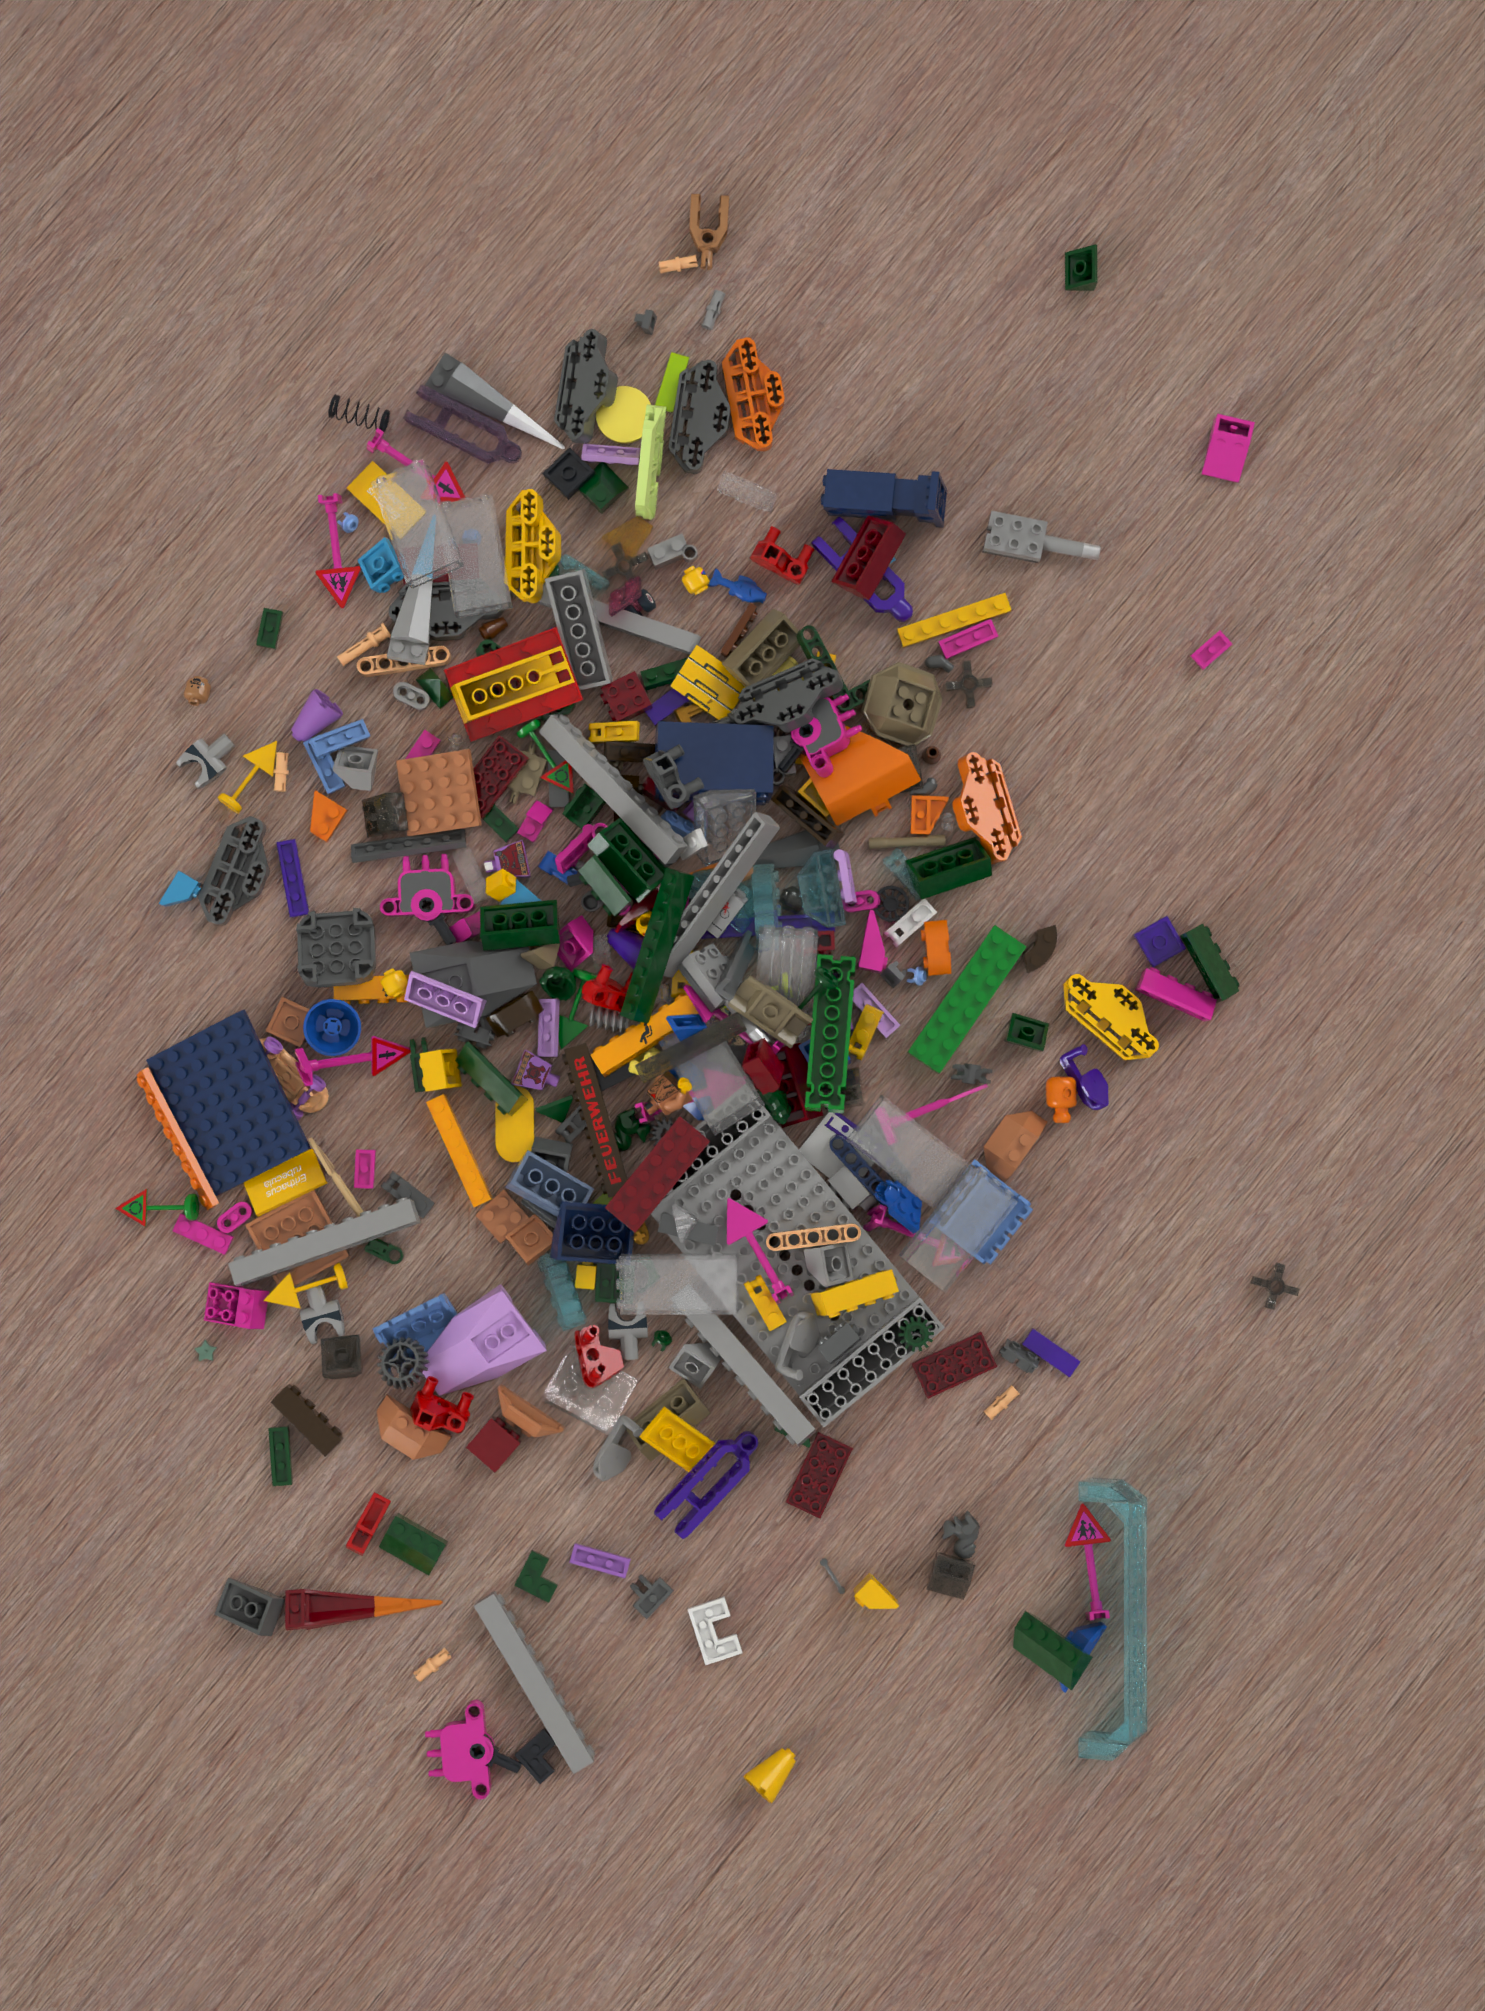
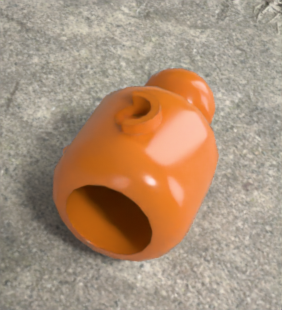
[1046,1077,1078,1123]

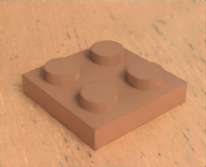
[266,997,310,1048]
[475,1189,530,1244]
[505,1214,553,1266]

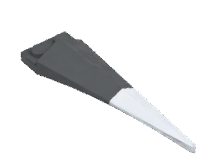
[425,353,565,449]

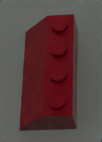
[831,515,906,600]
[776,1042,823,1128]

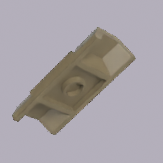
[728,975,813,1048]

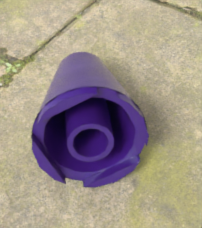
[607,928,644,970]

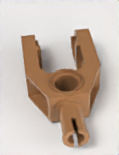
[689,194,729,270]

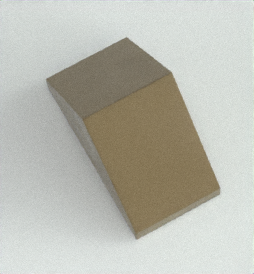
[521,944,560,970]

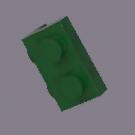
[562,784,606,829]

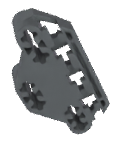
[554,329,618,444]
[668,360,730,474]
[389,579,503,641]
[733,658,843,732]
[198,816,270,926]

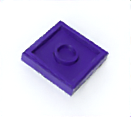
[1133,916,1186,967]

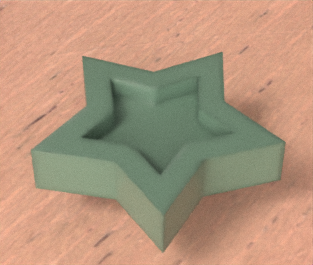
[194,1340,217,1361]

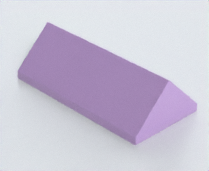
[404,971,487,1028]

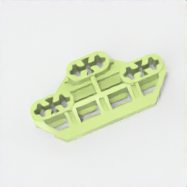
[635,404,666,520]

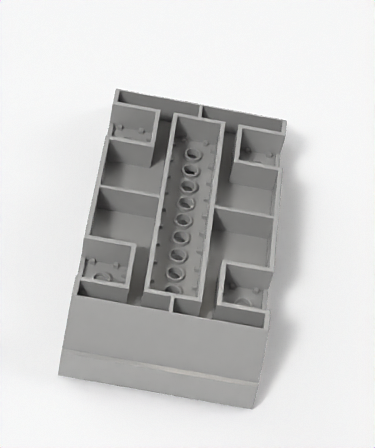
[650,1085,945,1427]

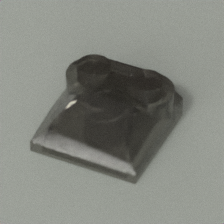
[321,1334,363,1379]

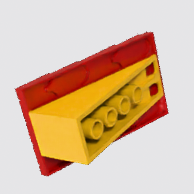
[443,627,583,742]

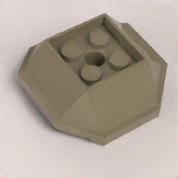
[861,662,942,748]

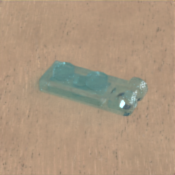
[560,554,610,591]
[882,848,920,901]

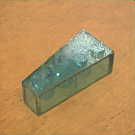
[751,864,783,951]
[537,1252,587,1331]

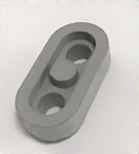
[393,682,430,710]

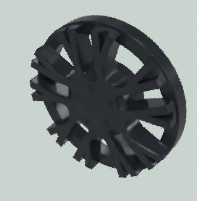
[873,886,909,922]

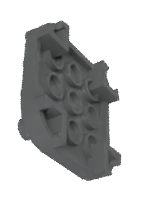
[296,908,376,988]

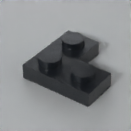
[515,1728,556,1784]

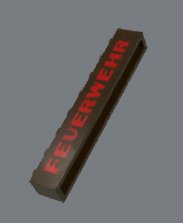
[562,1043,628,1198]

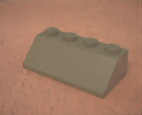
[722,609,800,687]
[626,1378,711,1462]

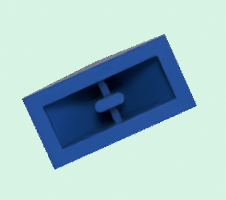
[666,1014,707,1045]

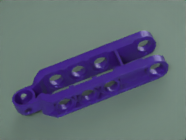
[811,517,913,622]
[654,1431,758,1539]

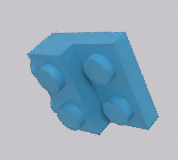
[357,537,408,593]

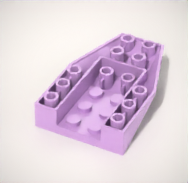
[423,1284,547,1396]

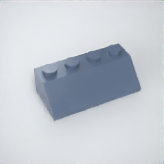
[505,1150,594,1218]

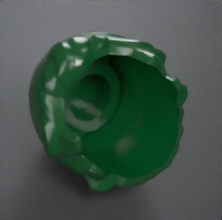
[539,966,577,1001]

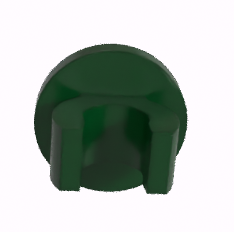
[651,1330,672,1352]

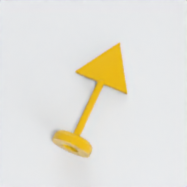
[217,741,277,814]
[263,1262,348,1309]

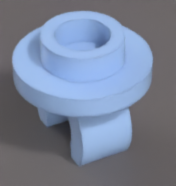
[337,512,359,533]
[907,966,927,986]

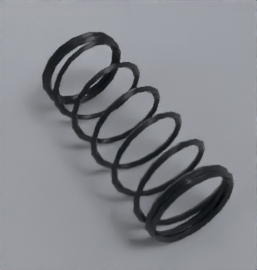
[328,394,390,432]

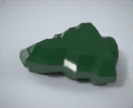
[756,1089,792,1125]

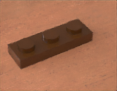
[721,602,758,658]

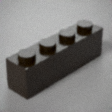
[770,784,845,849]
[271,1384,344,1457]

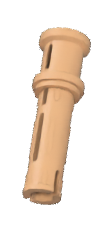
[337,623,391,666]

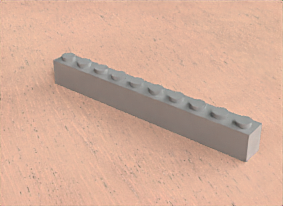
[539,714,688,865]
[663,812,780,978]
[228,1197,421,1287]
[671,1283,816,1447]
[474,1591,595,1774]

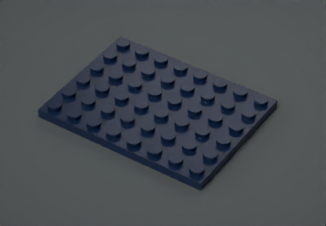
[146,1009,311,1196]

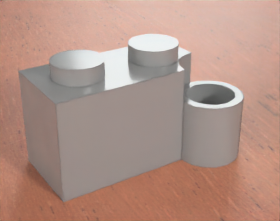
[647,534,698,570]
[773,735,796,786]
[828,1166,877,1211]

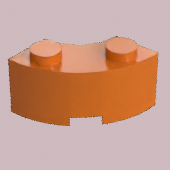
[920,920,951,976]

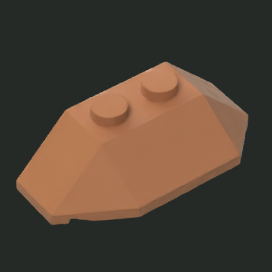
[983,1111,1047,1183]
[498,1384,565,1437]
[377,1394,452,1460]

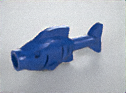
[708,569,767,604]

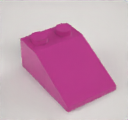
[857,910,888,973]

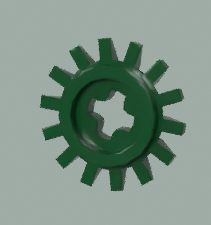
[899,1317,934,1352]

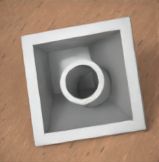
[333,746,378,791]
[804,1242,853,1287]
[669,1343,721,1389]

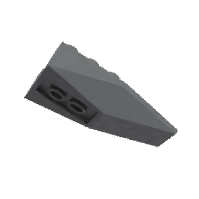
[409,941,537,1029]

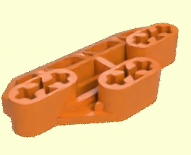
[722,337,784,451]
[952,752,1022,864]

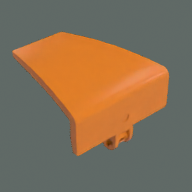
[799,726,921,826]

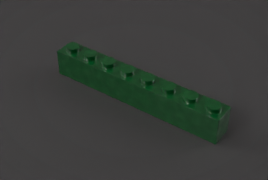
[620,867,695,1023]

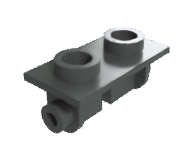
[454,1022,495,1049]
[999,1338,1040,1374]

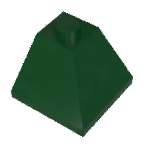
[578,462,629,514]

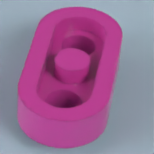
[841,890,880,913]
[217,1202,253,1233]

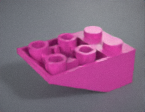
[1202,414,1255,483]
[204,1282,269,1329]

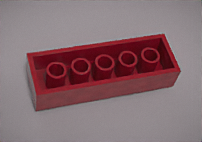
[605,1116,710,1233]

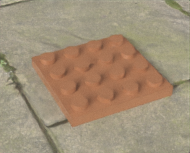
[396,749,482,836]
[245,1190,350,1286]

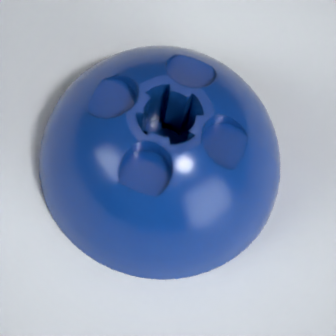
[303,999,361,1056]

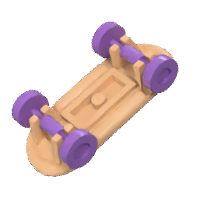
[259,1037,329,1120]

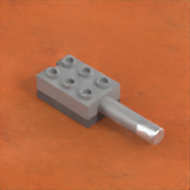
[982,511,1101,563]
[677,944,770,1043]

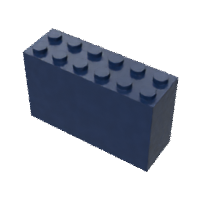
[654,721,773,805]

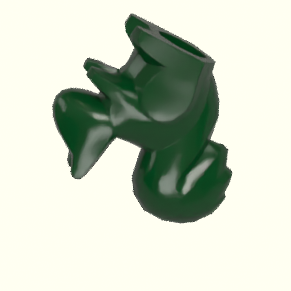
[614,1107,650,1152]

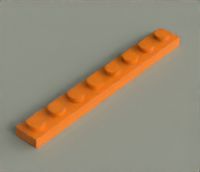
[136,1067,219,1210]

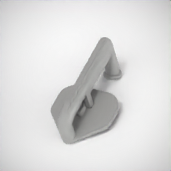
[775,1311,819,1381]
[593,1415,644,1481]

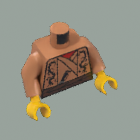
[644,1056,693,1115]

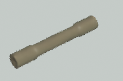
[868,834,946,850]

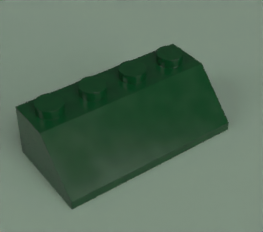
[587,818,666,903]
[905,837,992,899]
[480,900,560,951]
[1180,924,1240,1003]
[455,1042,528,1116]
[1013,1611,1093,1690]

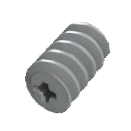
[589,1005,630,1034]

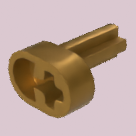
[674,699,712,723]
[633,1222,650,1245]

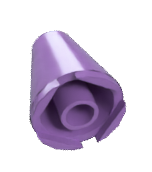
[291,689,343,742]

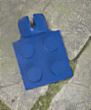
[874,1180,922,1234]

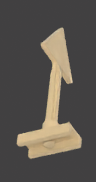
[308,1137,364,1217]

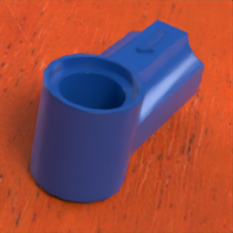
[537,851,578,884]

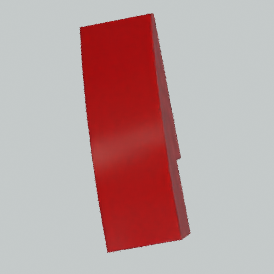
[346,1492,391,1556]

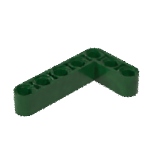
[797,625,870,713]

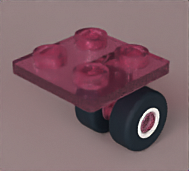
[609,576,656,617]

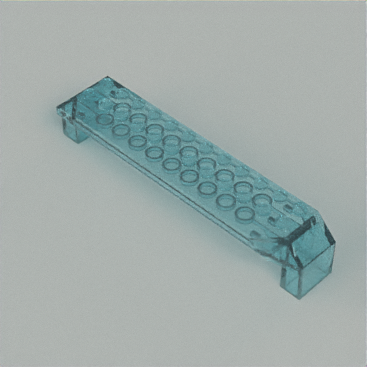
[1079,1478,1147,1761]

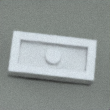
[680,828,708,861]

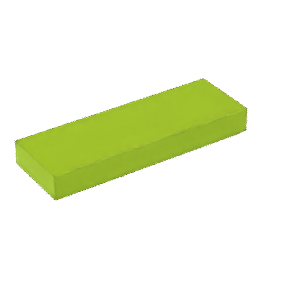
[655,352,689,413]

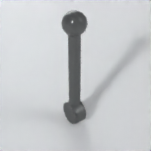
[820,1558,845,1594]

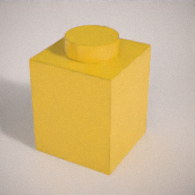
[486,869,516,902]
[575,1262,597,1290]

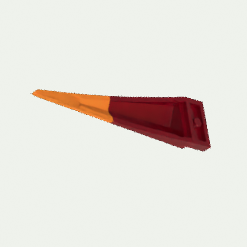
[285,1589,443,1630]

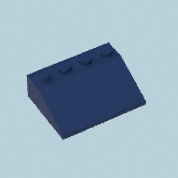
[550,1201,634,1265]

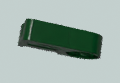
[365,1238,404,1264]

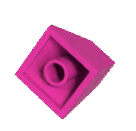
[557,915,593,972]

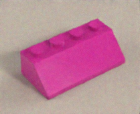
[1135,967,1217,1022]

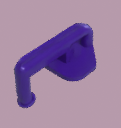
[1060,1044,1109,1110]

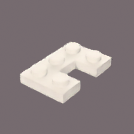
[688,1597,742,1665]

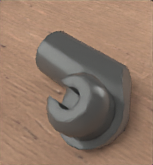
[925,655,954,673]
[910,778,937,796]

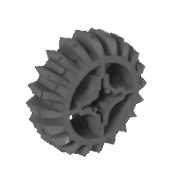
[377,1337,430,1390]

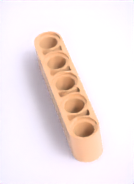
[357,646,451,677]
[766,1223,861,1251]

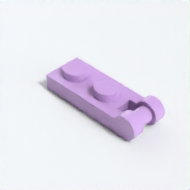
[834,849,857,904]

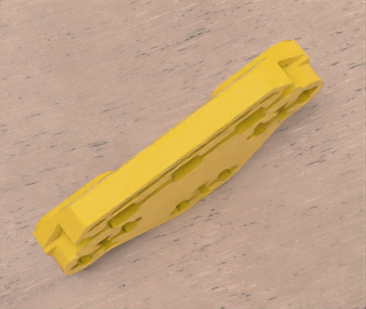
[505,489,561,603]
[1063,974,1159,1060]

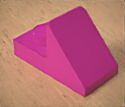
[517,800,553,843]
[449,911,480,943]

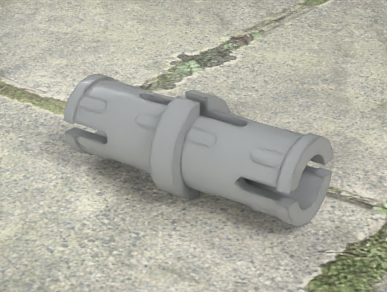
[701,290,726,330]

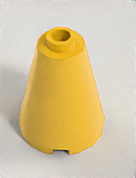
[743,1748,796,1804]

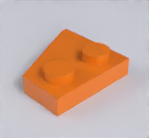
[310,790,348,842]
[910,795,949,835]

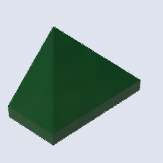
[416,668,453,709]
[536,1095,574,1123]

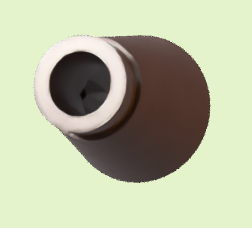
[478,616,508,641]
[922,746,941,765]

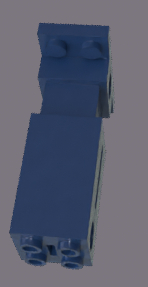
[821,469,947,528]

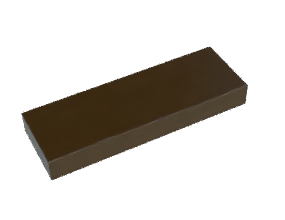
[604,741,655,763]

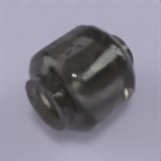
[779,886,809,914]

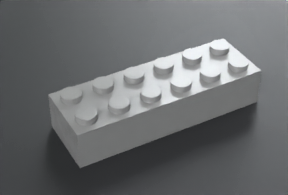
[545,569,613,690]

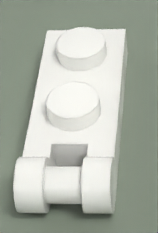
[884,899,937,948]

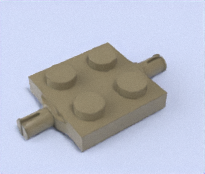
[508,741,548,804]

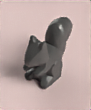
[942,1511,980,1559]

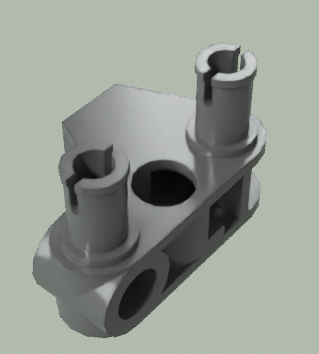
[643,744,704,809]

